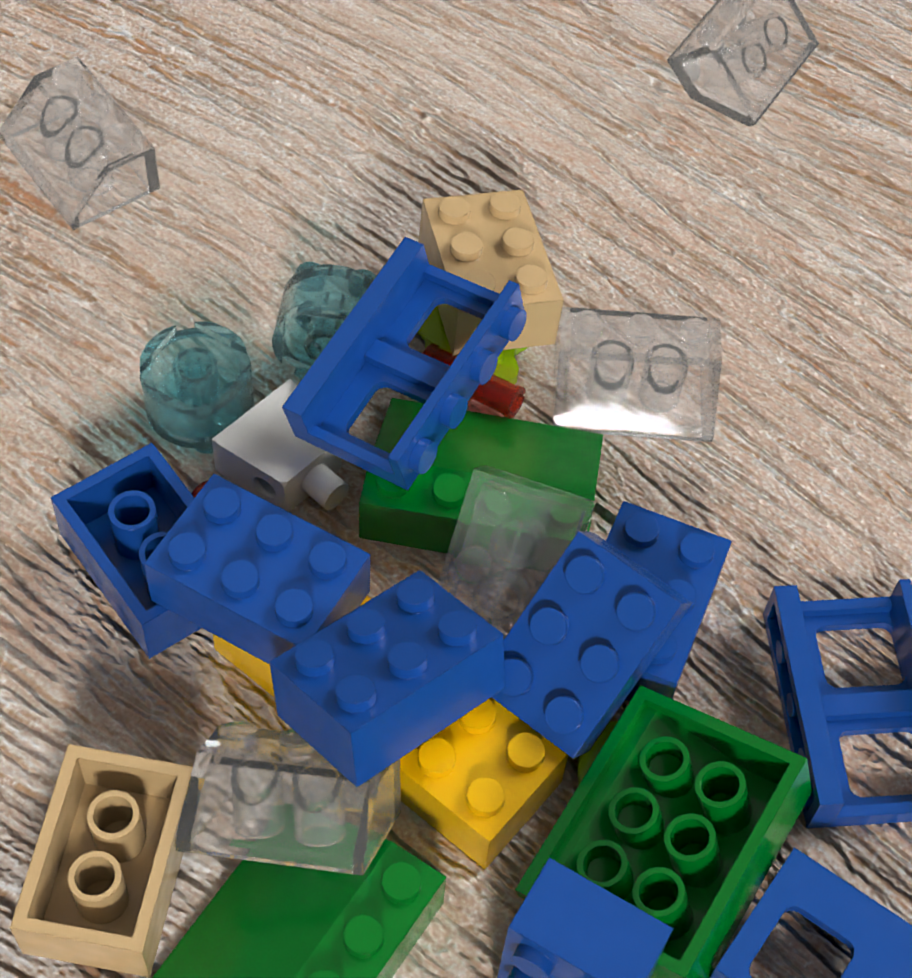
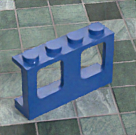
[282,237,527,490]
[763,579,912,829]
[710,847,912,978]

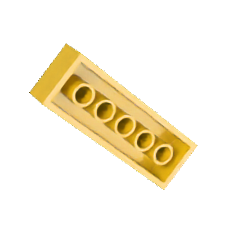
[213,596,568,869]

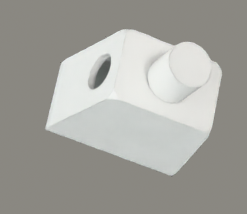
[212,379,349,512]

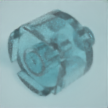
[272,262,377,379]
[140,321,254,454]

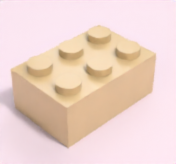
[418,190,564,356]
[10,744,199,978]

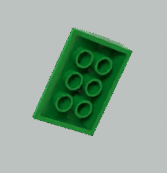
[359,398,603,572]
[515,685,812,978]
[152,798,447,978]

